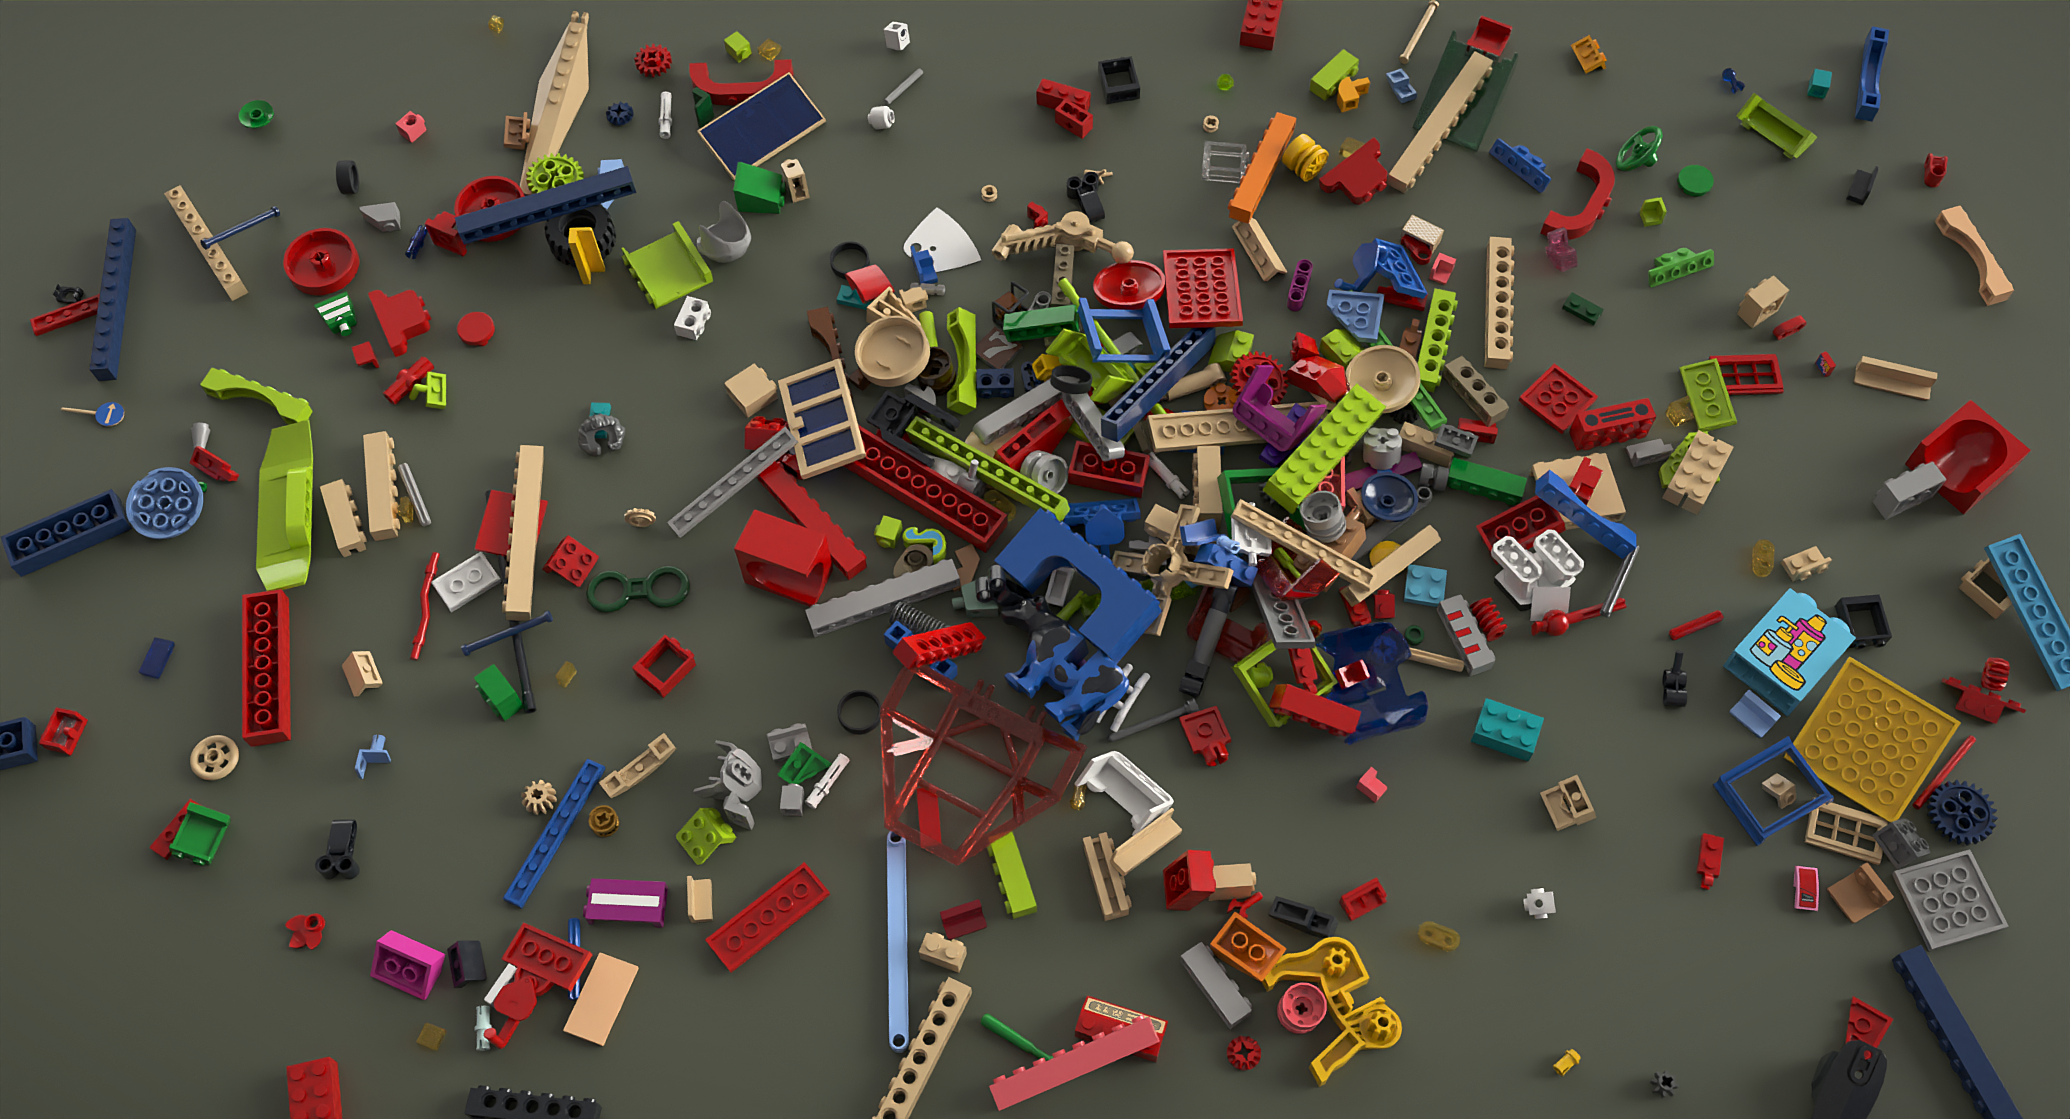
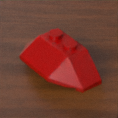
[1284,356,1347,403]

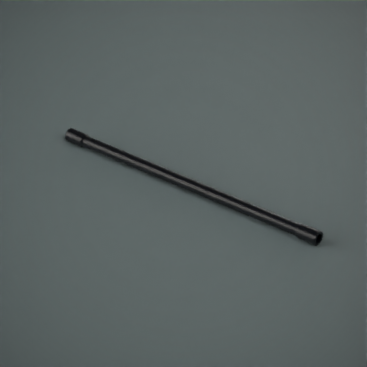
[485,490,537,713]

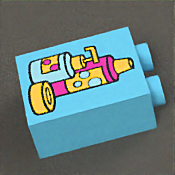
[1723,588,1856,716]

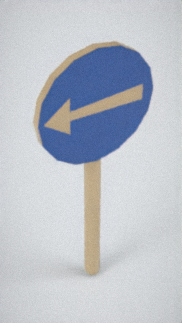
[61,402,125,427]

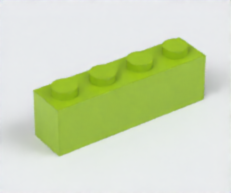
[986,830,1037,919]

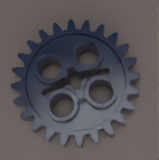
[1927,780,1998,846]

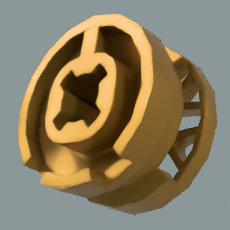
[588,805,620,837]

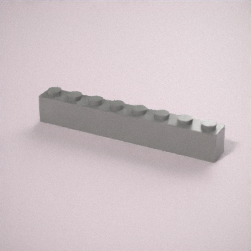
[805,559,961,637]

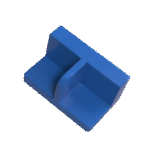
[910,246,938,285]

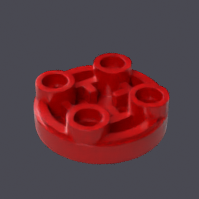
[457,312,495,346]

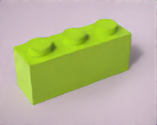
[1309,49,1359,101]

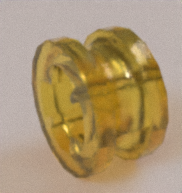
[488,15,504,32]

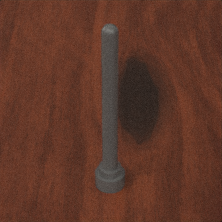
[1108,698,1199,742]

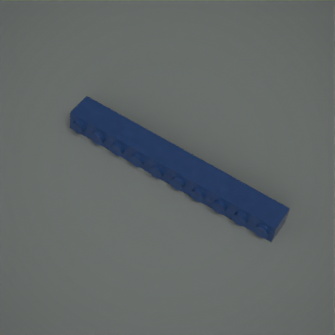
[455,166,637,245]
[89,218,136,381]
[1101,327,1216,442]
[1892,945,2023,1119]

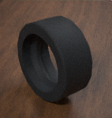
[336,160,359,194]

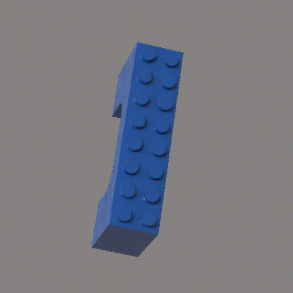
[994,508,1162,664]

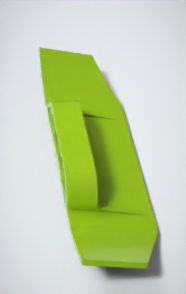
[256,420,313,591]

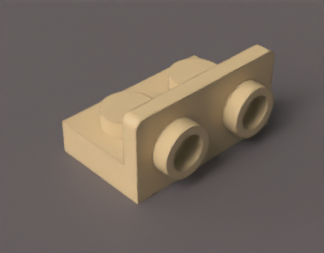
[1781,546,1832,582]

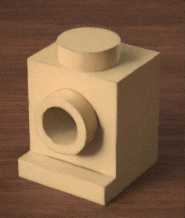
[899,286,928,312]

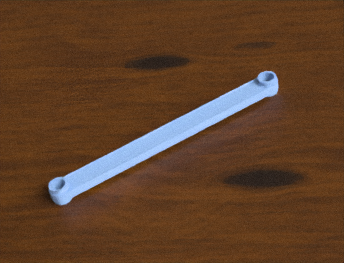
[887,829,909,1053]

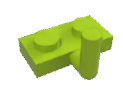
[409,372,446,409]

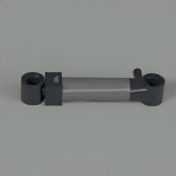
[1179,584,1238,698]

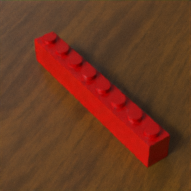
[756,461,867,580]

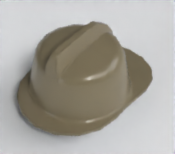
[893,544,933,578]

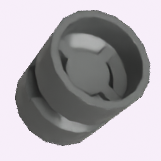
[1418,463,1449,492]

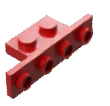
[1941,677,2026,724]

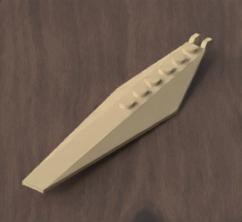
[520,11,589,195]

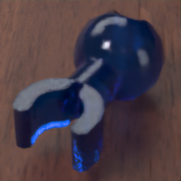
[1722,68,1745,94]

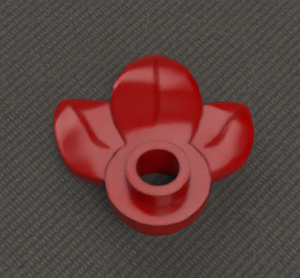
[285,913,325,950]

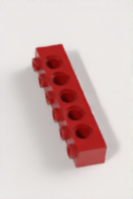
[892,622,986,669]

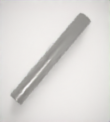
[884,68,923,105]

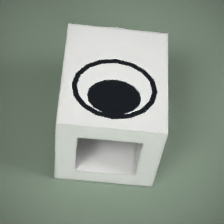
[884,22,910,51]

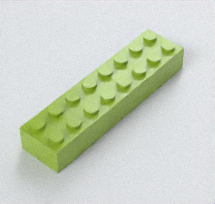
[1263,383,1386,514]

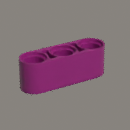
[1287,259,1313,312]

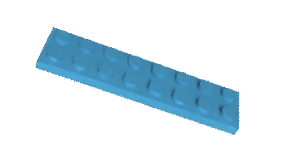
[1984,534,2070,691]

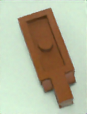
[1399,319,1422,359]

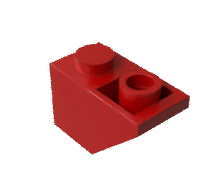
[1290,332,1319,364]

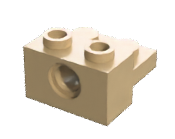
[1540,775,1597,831]

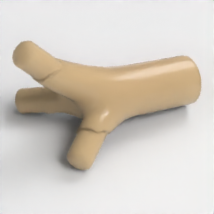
[1084,169,1113,185]

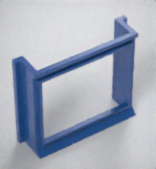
[1076,298,1171,363]
[1713,736,1834,846]

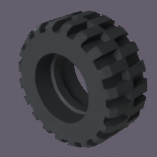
[544,204,616,267]

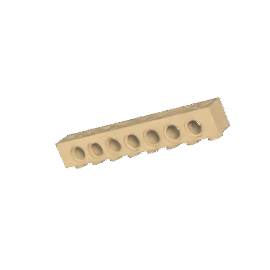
[164,185,249,301]
[1484,237,1514,369]
[872,977,972,1119]

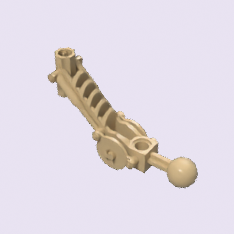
[992,211,1134,264]

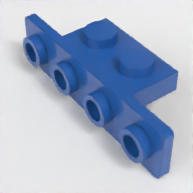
[1489,138,1551,193]

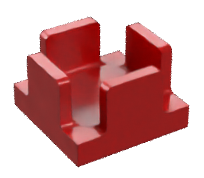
[424,211,468,257]
[1569,456,1603,506]

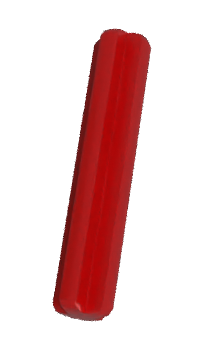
[1669,610,1724,640]

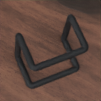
[992,281,1029,328]

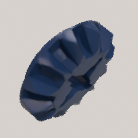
[606,101,634,126]

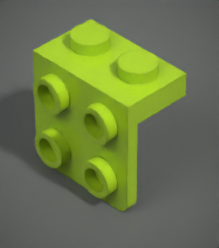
[676,808,737,865]

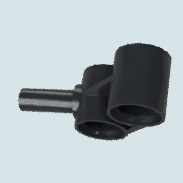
[1662,650,1687,707]

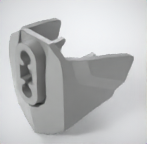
[693,740,762,802]

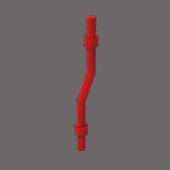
[410,552,440,660]

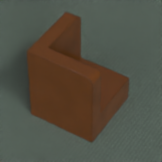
[848,366,872,391]

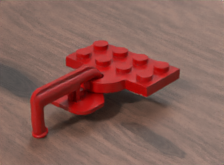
[483,922,593,1049]

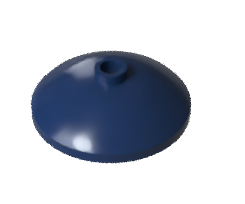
[1361,472,1418,522]

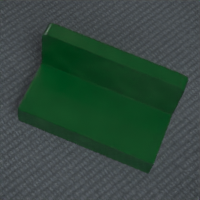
[692,87,715,129]

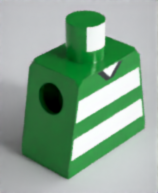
[314,291,357,336]

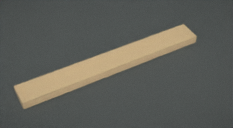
[1231,499,1378,592]

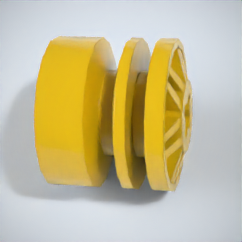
[1282,134,1329,181]

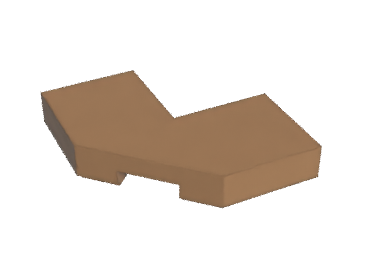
[952,544,980,593]

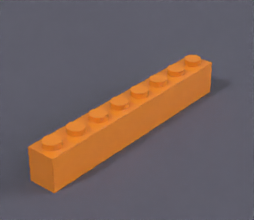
[1227,112,1297,224]

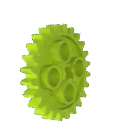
[526,153,584,194]

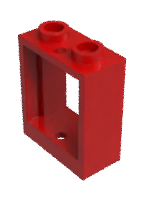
[632,635,696,698]

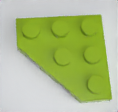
[1658,431,1720,488]

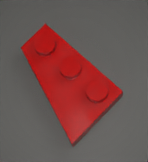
[1845,996,1893,1072]

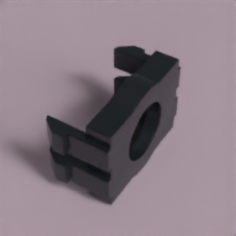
[53,284,84,304]

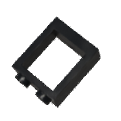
[1098,56,1140,104]
[1835,594,1892,649]

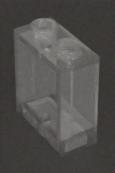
[1201,141,1249,183]

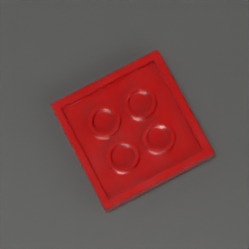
[1518,363,1598,434]

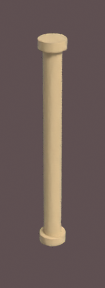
[1399,0,1439,64]

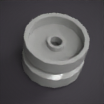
[1020,450,1068,494]

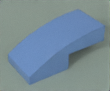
[1386,68,1417,104]

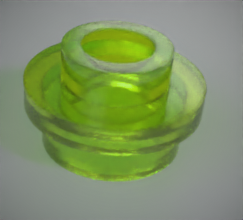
[1217,74,1234,90]

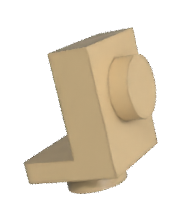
[1762,773,1796,809]

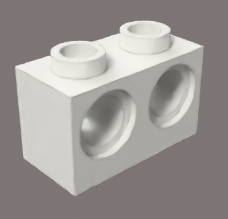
[674,296,711,340]

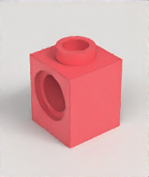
[396,111,427,143]

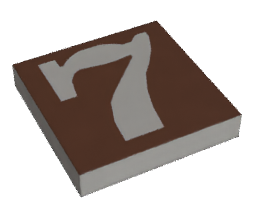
[976,327,1023,369]

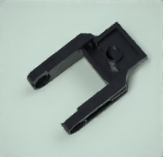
[866,390,961,468]

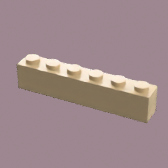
[363,431,400,541]

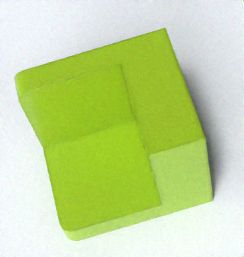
[1639,197,1667,227]

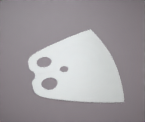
[904,208,981,272]

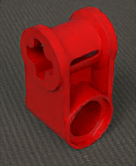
[1924,153,1948,188]

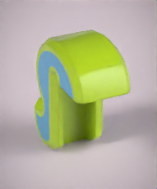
[903,527,947,565]

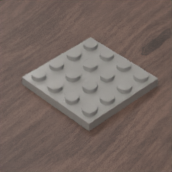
[1892,849,2009,951]

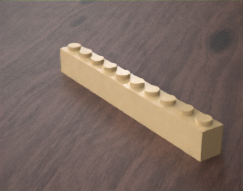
[1387,52,1493,194]
[502,445,544,621]

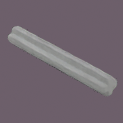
[398,463,431,527]

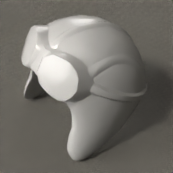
[697,201,751,263]

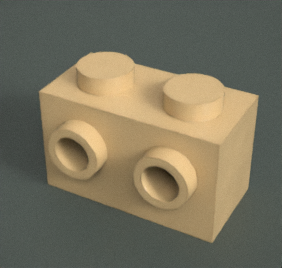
[919,933,967,973]

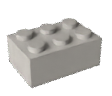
[1872,462,1947,520]

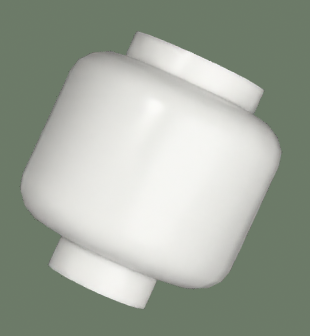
[868,106,894,130]

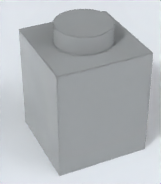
[780,784,805,816]

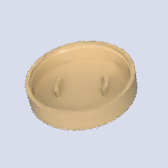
[855,316,930,387]

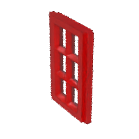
[1709,354,1784,395]

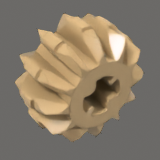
[521,779,557,815]

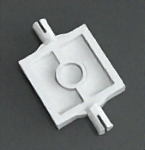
[1231,503,1272,566]

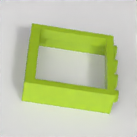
[1232,639,1338,728]

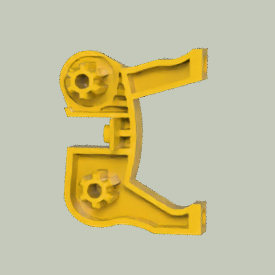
[1262,937,1402,1087]

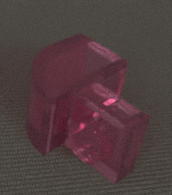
[1545,227,1578,272]

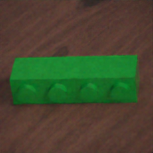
[1003,304,1080,342]
[1446,457,1527,505]

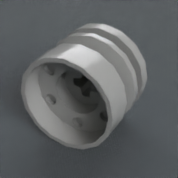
[1300,491,1346,543]

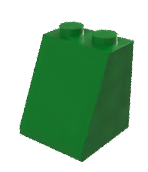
[733,162,786,214]

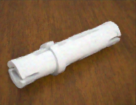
[658,92,672,139]
[1149,452,1189,499]
[805,753,850,809]

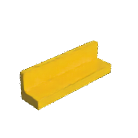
[568,227,605,284]

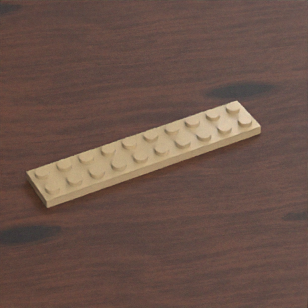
[1146,401,1328,452]

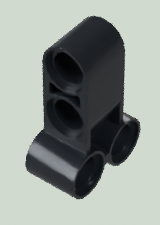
[1066,171,1105,223]
[975,565,1033,607]
[315,819,360,879]

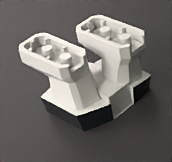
[1491,529,1584,611]

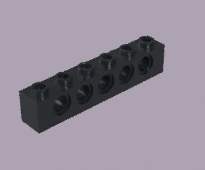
[464,1085,602,1119]

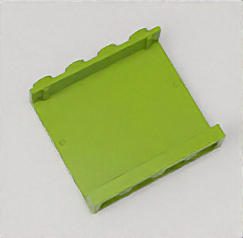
[621,221,713,309]

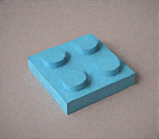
[1403,564,1447,607]

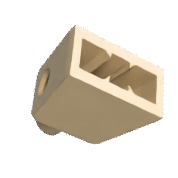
[781,159,810,203]

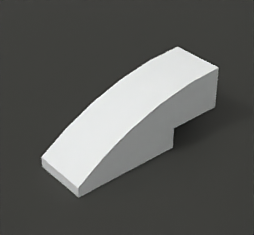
[1045,567,1075,607]

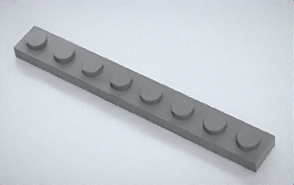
[667,427,798,538]

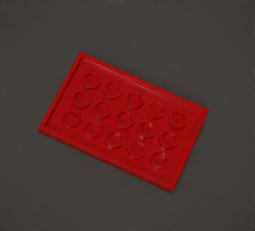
[1163,248,1243,328]

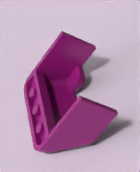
[1233,365,1327,451]

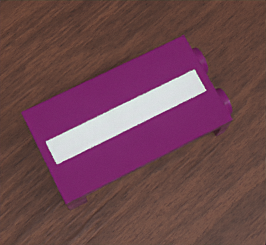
[583,878,669,928]

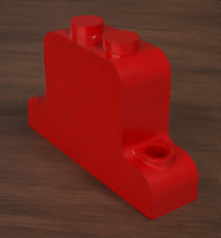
[1319,137,1388,205]
[368,290,431,357]

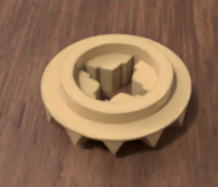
[625,508,656,527]

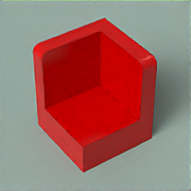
[351,341,380,368]

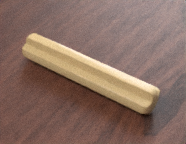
[1406,648,1464,672]

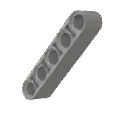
[1063,393,1125,461]

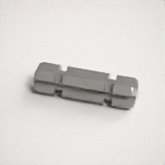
[910,283,945,295]

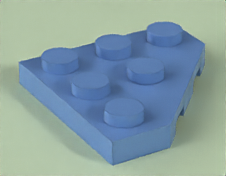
[1327,290,1384,343]

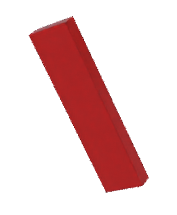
[30,294,100,336]

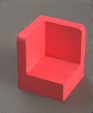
[1429,253,1456,285]
[1356,767,1388,803]

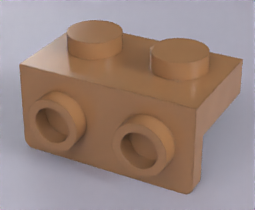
[504,112,530,150]

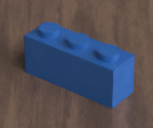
[1194,544,1258,587]

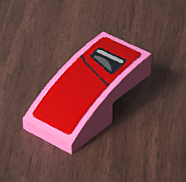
[1793,866,1819,911]

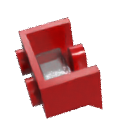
[39,707,88,756]

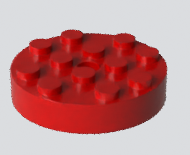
[454,176,525,242]
[283,228,359,295]

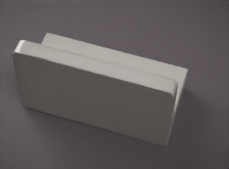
[1626,439,1673,467]

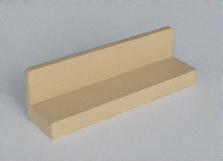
[1232,218,1287,282]
[1854,356,1938,401]
[1109,808,1182,877]

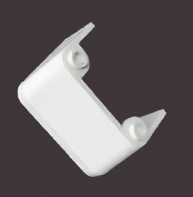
[1074,751,1174,836]

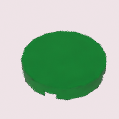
[1677,165,1714,197]

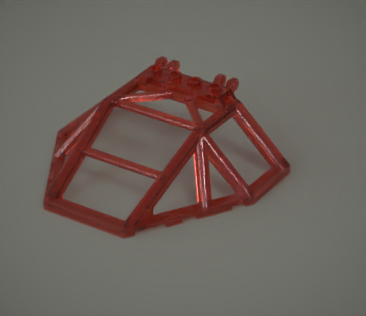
[880,665,1087,866]

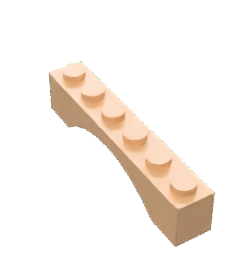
[1935,206,2014,306]

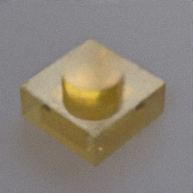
[757,38,782,61]
[397,496,413,523]

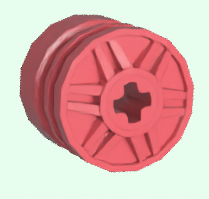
[1277,983,1327,1034]

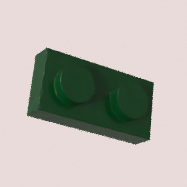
[1562,292,1604,326]

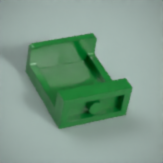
[169,802,231,866]

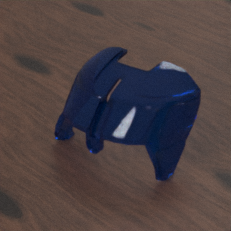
[1315,622,1429,745]

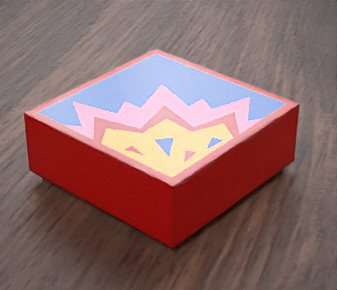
[1815,351,1836,377]

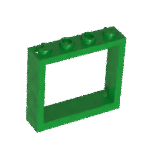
[1217,468,1307,542]

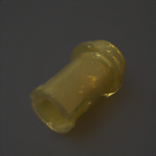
[1069,784,1087,810]

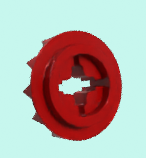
[1227,1035,1261,1070]

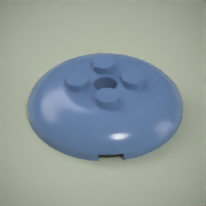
[126,467,203,539]

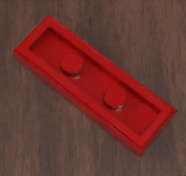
[917,787,942,848]

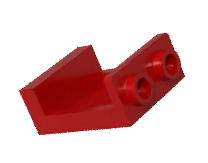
[1463,16,1512,66]

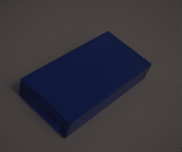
[139,637,175,679]

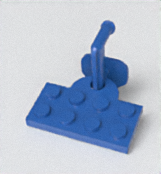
[1334,238,1428,299]
[1063,498,1141,559]

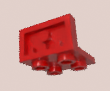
[542,535,599,587]

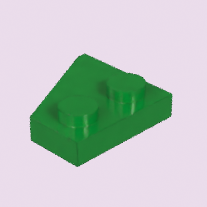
[777,742,832,784]

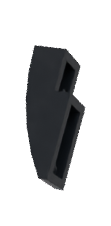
[1268,896,1338,939]

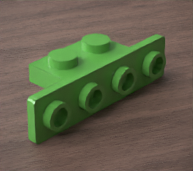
[1648,248,1714,287]

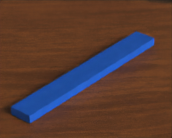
[503,758,606,909]

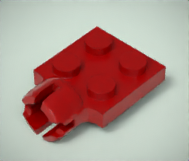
[1179,705,1231,767]

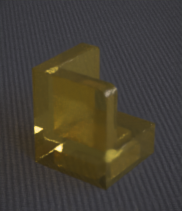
[1665,396,1694,427]

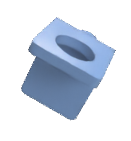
[355,735,391,779]

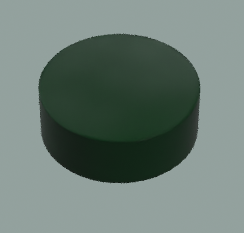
[1404,625,1424,646]

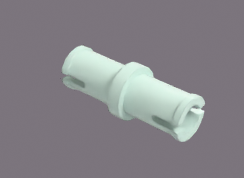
[474,1006,492,1051]

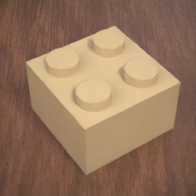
[1737,276,1789,328]

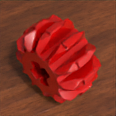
[1981,658,2010,691]

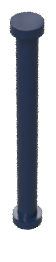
[200,206,280,250]
[461,611,553,656]

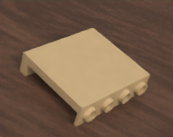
[1529,453,1626,530]

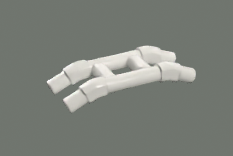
[1097,664,1150,732]

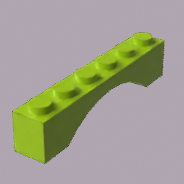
[947,307,976,415]
[200,368,313,425]

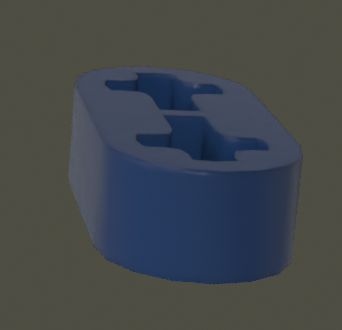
[1021,361,1041,393]

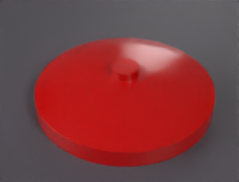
[1093,260,1166,310]

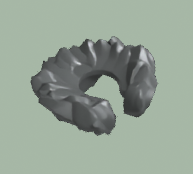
[578,413,625,456]

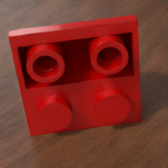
[744,416,789,450]

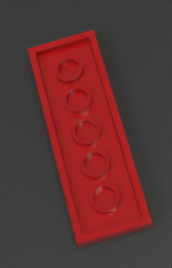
[705,862,830,973]

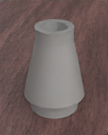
[191,423,211,450]

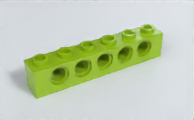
[1417,288,1458,393]

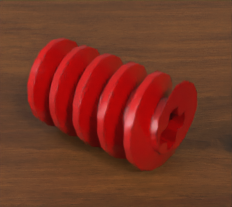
[1469,598,1508,641]

